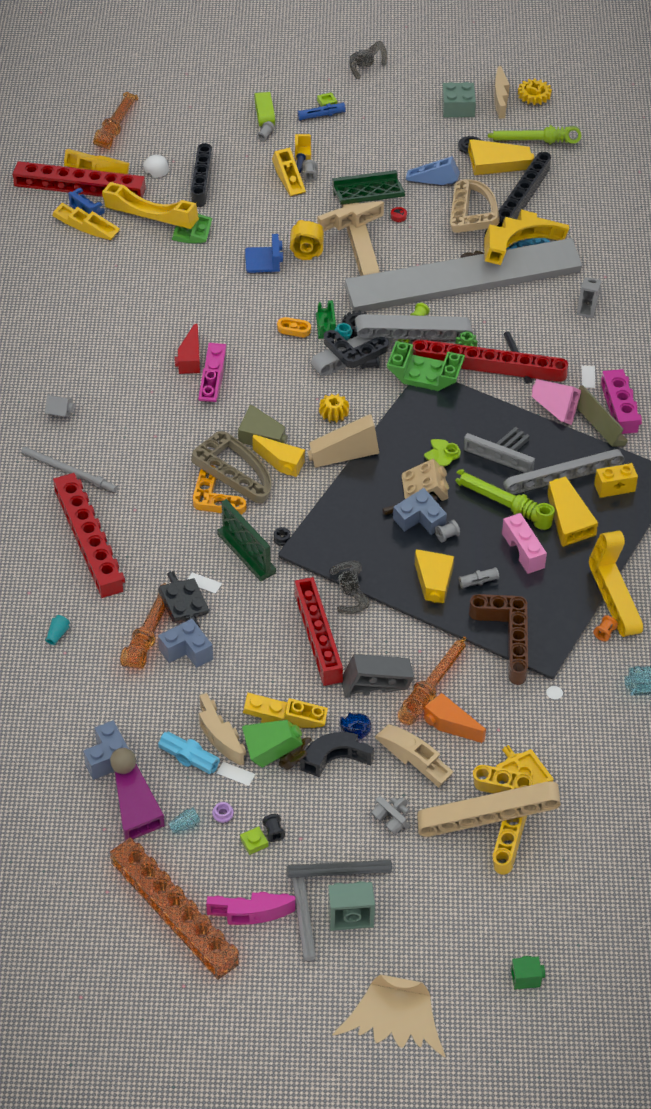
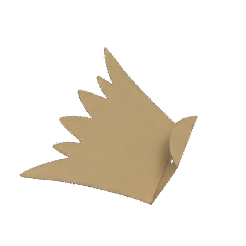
[332,975,446,1057]

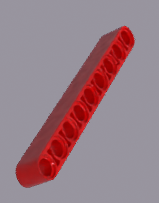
[412,340,568,382]

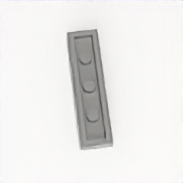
[464,433,535,473]

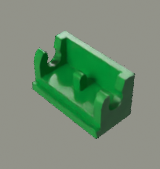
[316,300,336,339]

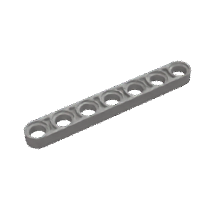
[503,449,624,494]

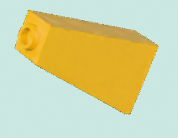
[468,140,534,175]
[547,476,598,547]

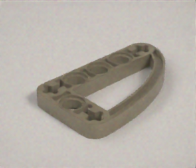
[191,431,272,503]

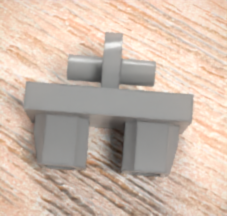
[371,796,411,835]

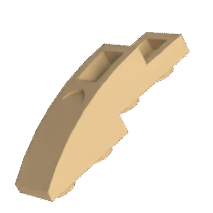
[199,693,246,766]
[375,724,453,788]

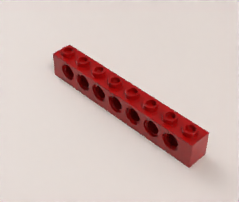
[13,161,146,198]
[53,473,125,598]

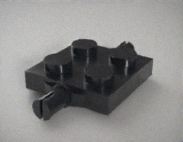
[158,571,209,628]

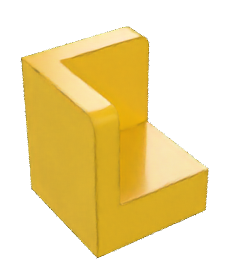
[295,134,311,160]

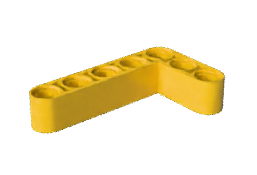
[589,530,643,637]
[473,765,533,875]

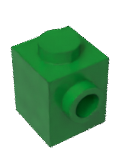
[511,956,545,990]

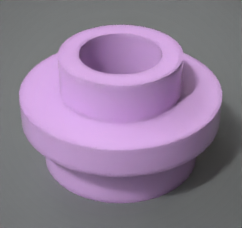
[212,802,234,823]

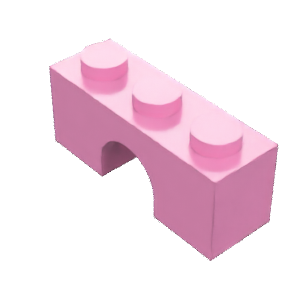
[502,513,547,574]

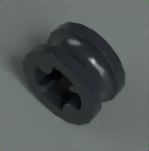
[274,527,291,546]

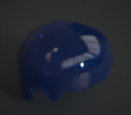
[339,712,372,740]

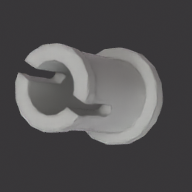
[257,121,274,141]

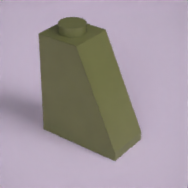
[238,405,288,446]

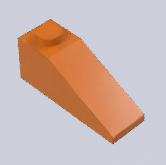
[424,693,486,743]

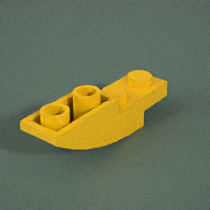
[64,149,130,174]
[243,692,328,728]

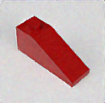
[174,324,200,374]

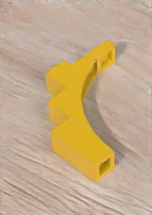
[484,209,569,265]

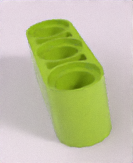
[254,92,275,127]

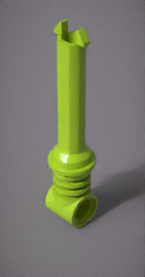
[488,125,582,145]
[455,469,555,530]

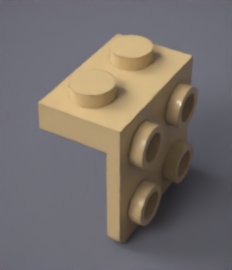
[402,458,449,501]

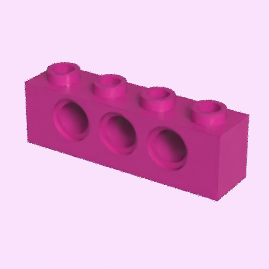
[601,369,642,434]

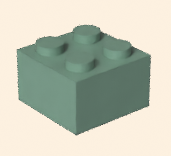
[442,82,476,118]
[328,881,375,931]

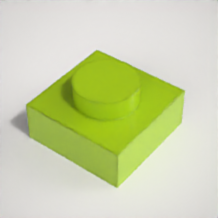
[317,92,337,107]
[240,826,269,855]

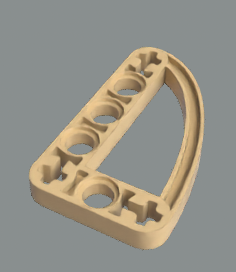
[450,179,499,233]

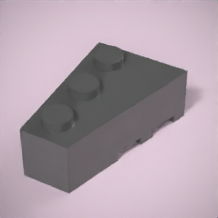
[342,654,414,698]

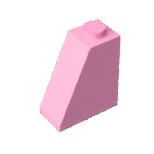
[532,379,581,425]

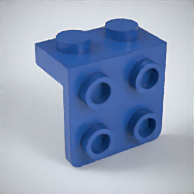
[245,234,283,273]

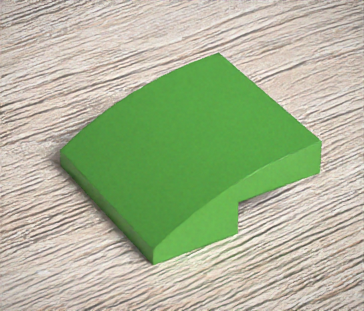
[172,214,213,243]

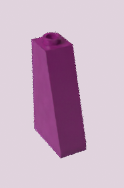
[115,764,165,842]

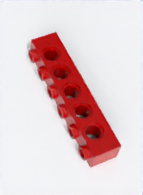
[294,577,343,686]

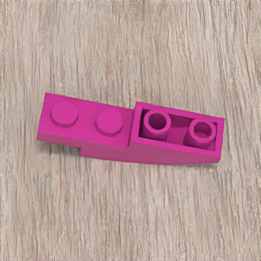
[198,343,227,402]
[206,892,296,925]

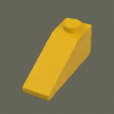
[272,147,306,197]
[252,435,305,477]

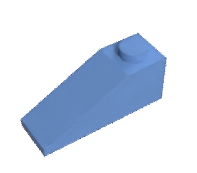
[406,156,460,185]

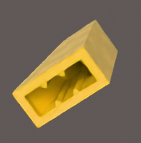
[415,549,454,603]

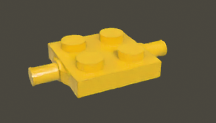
[496,745,554,788]

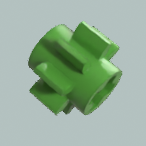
[456,331,478,347]

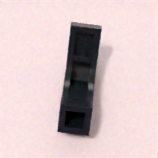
[301,732,374,777]

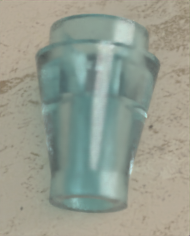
[168,807,201,834]

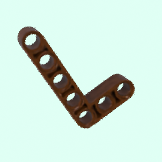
[469,594,528,685]

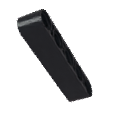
[191,143,212,207]

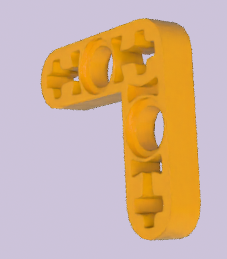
[193,465,246,515]

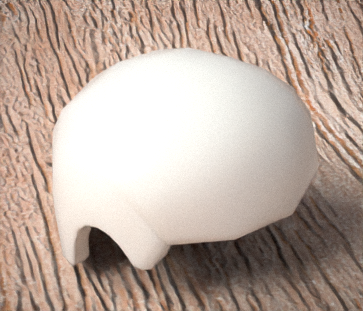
[143,154,169,178]

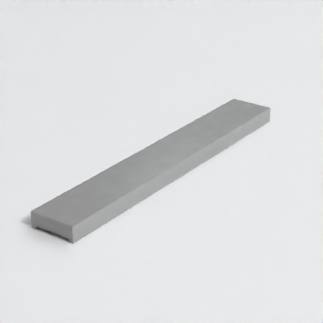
[344,238,582,313]

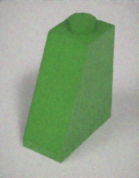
[242,720,303,768]

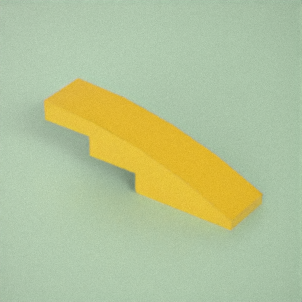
[52,202,120,240]

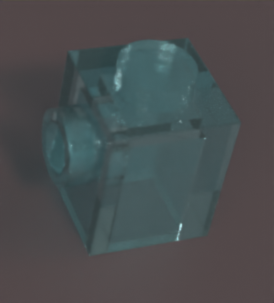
[624,666,651,696]

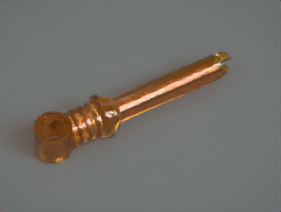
[93,92,138,150]
[120,583,166,669]
[398,636,467,725]

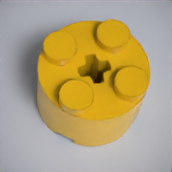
[290,220,324,260]

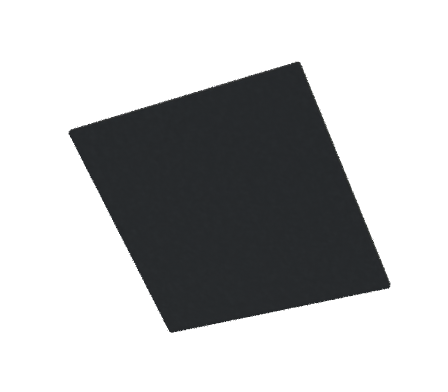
[278,382,651,679]

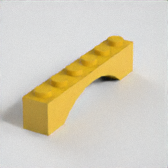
[102,182,199,229]

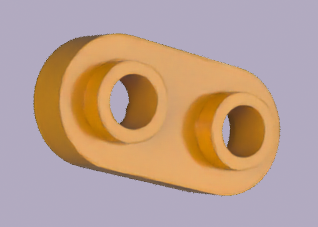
[277,317,311,337]

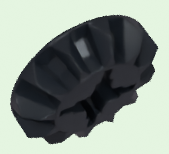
[458,136,482,154]

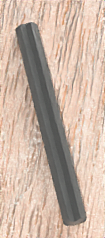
[286,860,392,878]

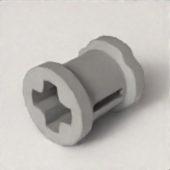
[303,160,317,182]
[435,520,460,542]

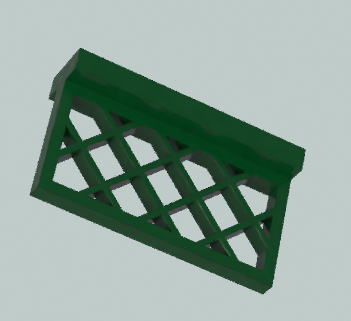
[332,170,405,205]
[217,499,276,582]

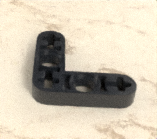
[324,330,389,368]

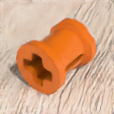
[593,615,618,641]

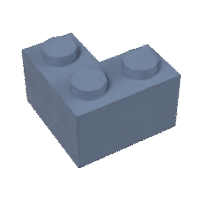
[393,488,447,535]
[158,619,213,668]
[83,720,129,780]

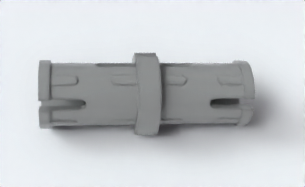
[459,567,499,589]

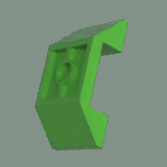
[387,341,465,391]

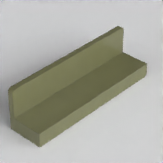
[577,385,628,446]

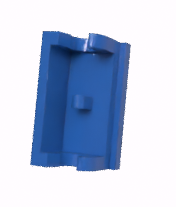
[68,188,105,216]

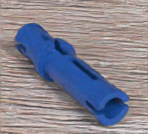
[298,102,346,121]

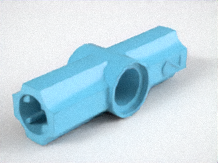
[158,732,220,774]

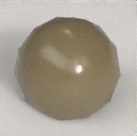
[110,748,137,774]

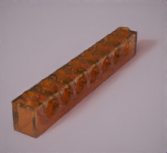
[110,837,239,980]

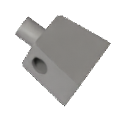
[576,277,602,318]

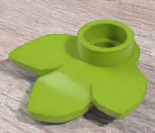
[424,439,461,466]

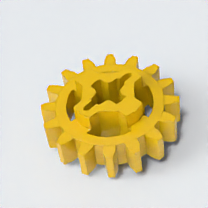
[517,78,552,105]

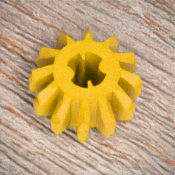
[319,393,349,423]

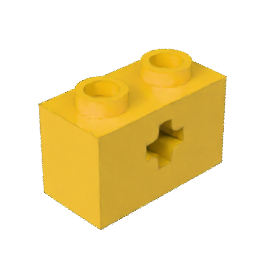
[594,463,638,498]

